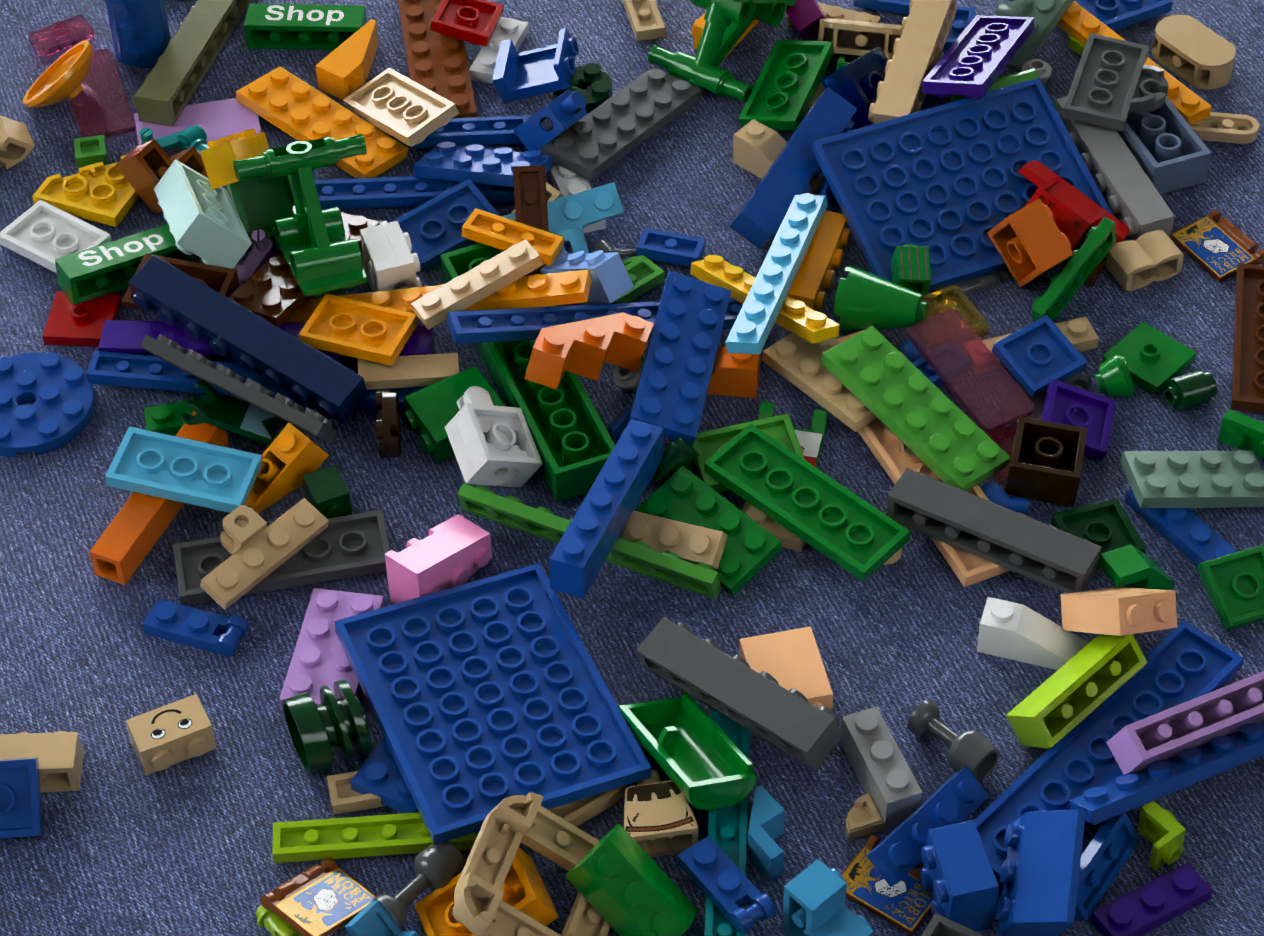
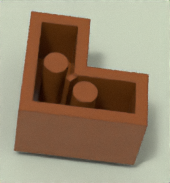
[116,139,207,214]

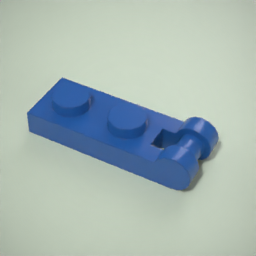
[142,598,249,657]
[677,836,776,934]

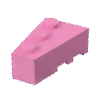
[385,514,492,604]

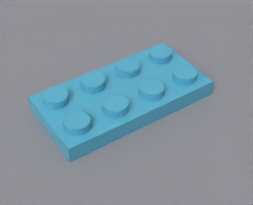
[105,426,262,513]

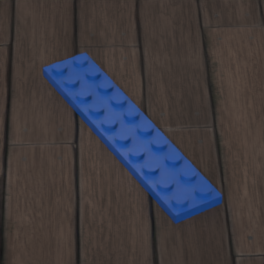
[974,620,1244,886]

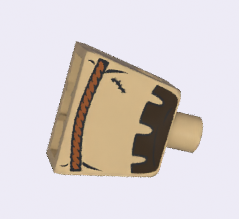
[624,770,698,858]

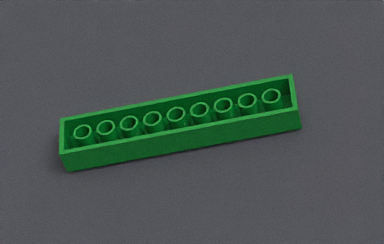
[440,243,616,503]

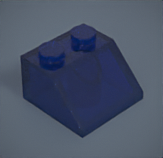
[821,46,888,131]

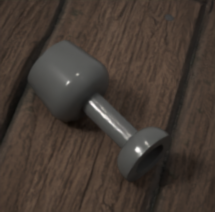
[907,700,1000,781]
[372,841,466,928]

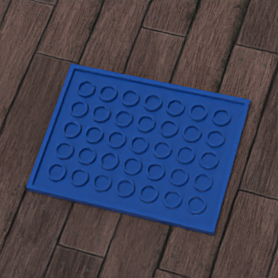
[811,78,1113,292]
[334,563,651,845]

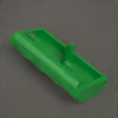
[618,692,757,810]

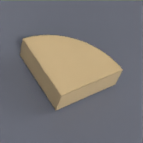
[845,793,884,841]

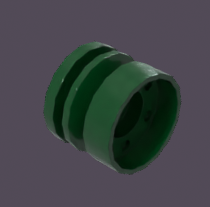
[282,679,371,775]

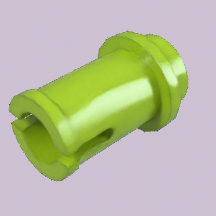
[255,904,303,936]

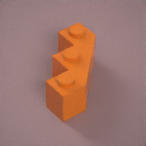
[524,312,654,390]

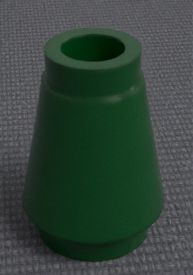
[652,436,700,486]

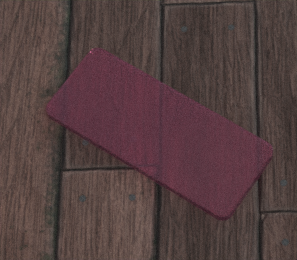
[69,49,136,138]
[907,309,1035,433]

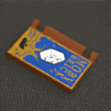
[1170,209,1264,283]
[841,834,934,936]
[261,857,376,936]

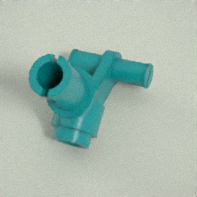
[139,125,209,156]

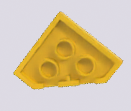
[32,154,140,227]

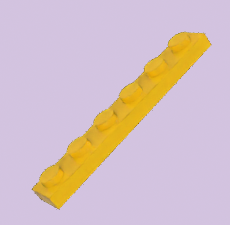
[690,255,840,344]

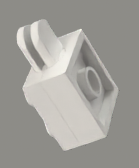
[360,220,422,292]
[445,386,543,488]

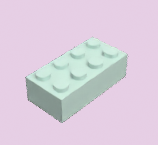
[154,159,252,269]

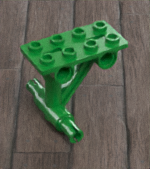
[648,0,796,103]
[233,134,367,296]

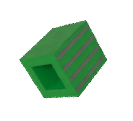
[891,244,931,297]

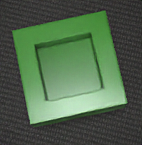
[74,135,108,168]

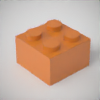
[987,198,1073,288]

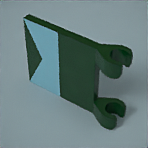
[181,379,281,445]

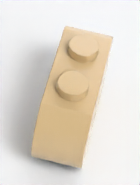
[1152,15,1236,90]
[818,18,901,59]

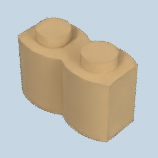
[1105,230,1184,291]

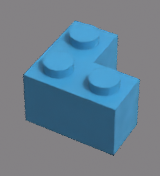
[782,859,874,936]

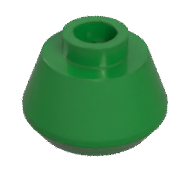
[1095,353,1135,398]

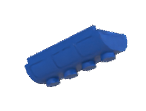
[105,0,171,68]

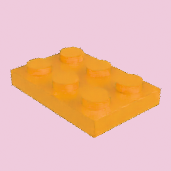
[298,293,418,366]

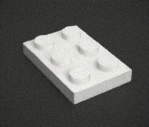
[0,200,112,273]

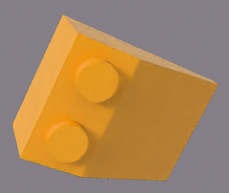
[414,848,559,936]

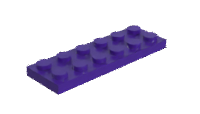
[922,15,1035,99]

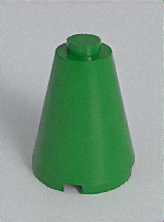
[834,266,929,332]

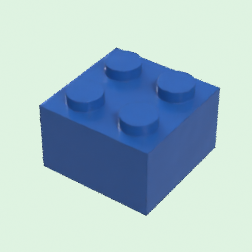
[918,820,999,932]

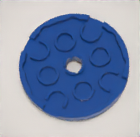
[0,352,95,457]

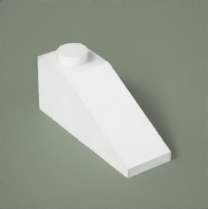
[977,597,1089,670]

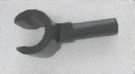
[595,240,636,258]

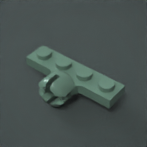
[995,0,1074,73]

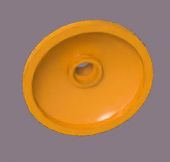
[22,40,93,108]

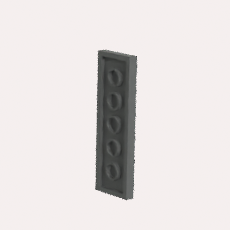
[542,67,701,181]
[140,334,339,445]
[173,510,391,605]

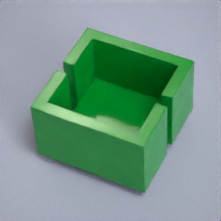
[227,175,295,243]

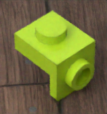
[1137,801,1186,871]

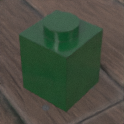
[303,465,352,519]

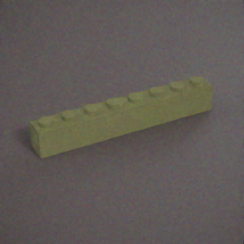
[133,0,252,126]

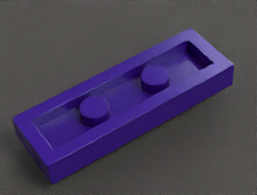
[1091,862,1212,936]

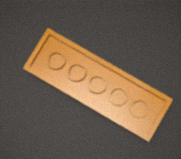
[236,66,408,178]

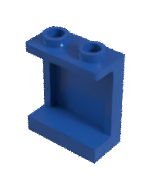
[492,28,579,103]

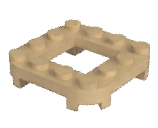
[453,792,611,936]

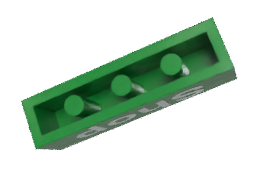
[244,3,367,50]
[55,224,192,305]

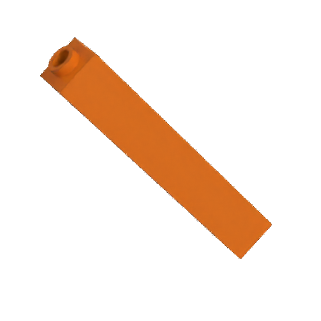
[90,410,229,585]

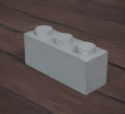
[840,706,923,831]

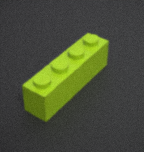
[1006,634,1147,748]

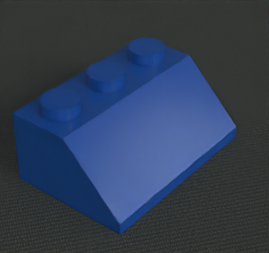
[995,809,1086,936]

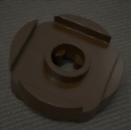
[376,390,401,458]

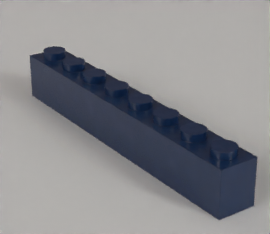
[128,255,367,424]

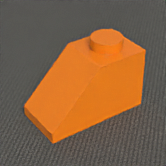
[707,345,761,399]

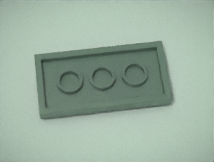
[1120,450,1264,508]

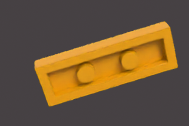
[461,208,564,266]

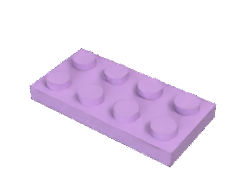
[279,588,385,709]

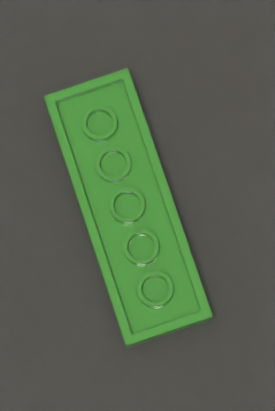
[821,326,1011,492]

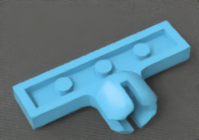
[501,182,624,253]

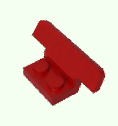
[1018,160,1130,252]

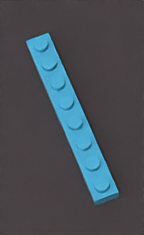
[726,193,827,354]

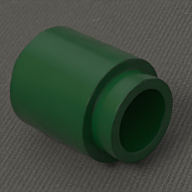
[1164,370,1217,411]

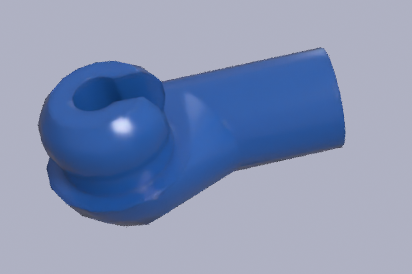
[608,407,631,445]
[981,482,1029,514]

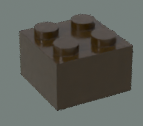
[1005,417,1088,506]

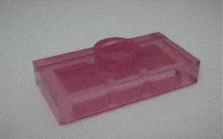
[28,14,95,57]

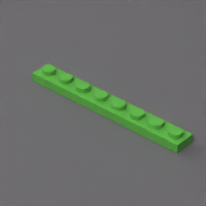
[457,483,721,600]

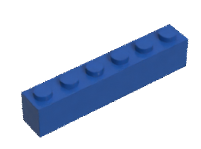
[729,87,857,249]
[549,419,664,599]

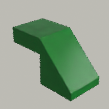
[1098,544,1175,590]

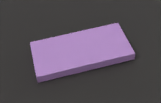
[134,98,261,156]

